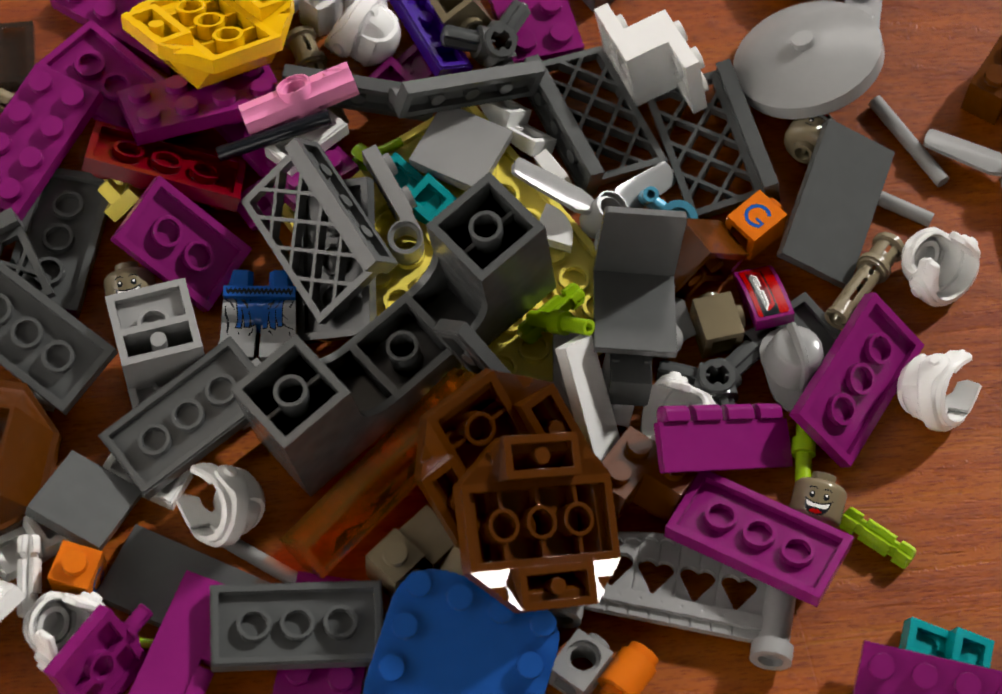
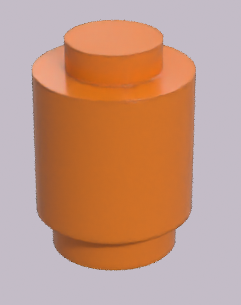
[598,641,659,694]

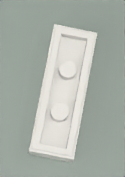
[555,334,620,461]

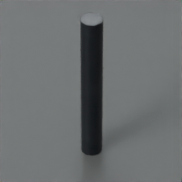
[216,109,332,162]

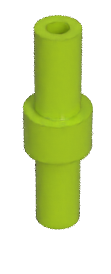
[526,310,595,336]
[791,423,816,482]

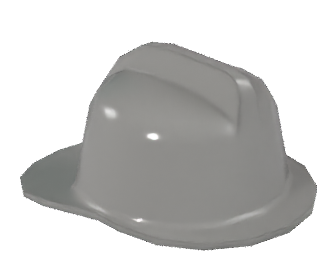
[759,322,825,412]

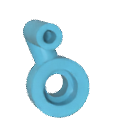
[638,186,698,219]

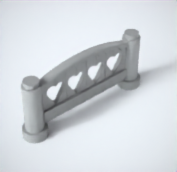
[549,531,796,671]

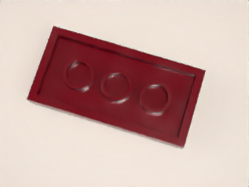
[81,120,247,212]

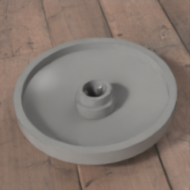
[733,1,885,119]

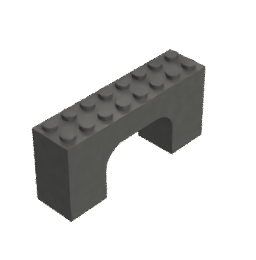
[230,172,556,497]

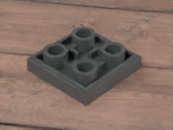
[25,450,142,551]

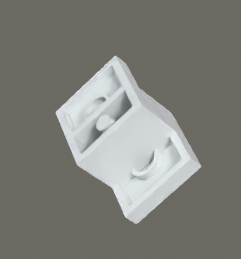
[594,3,709,114]

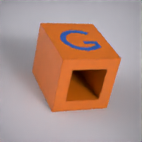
[725,190,788,261]
[47,540,109,595]

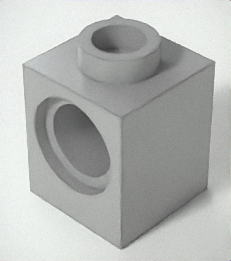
[548,628,614,694]

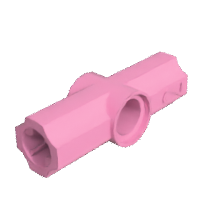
[238,61,360,135]

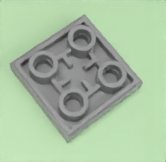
[409,108,513,191]

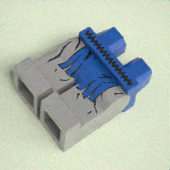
[218,270,297,362]

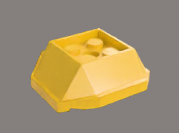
[121,0,295,89]

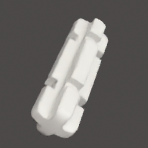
[17,534,42,618]

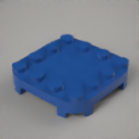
[363,568,560,694]

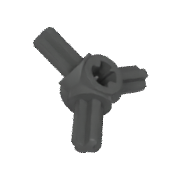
[440,0,530,68]
[656,340,760,406]

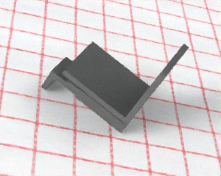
[593,206,687,406]

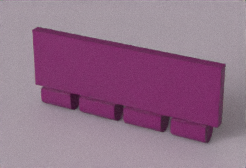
[654,403,793,474]
[129,570,225,694]

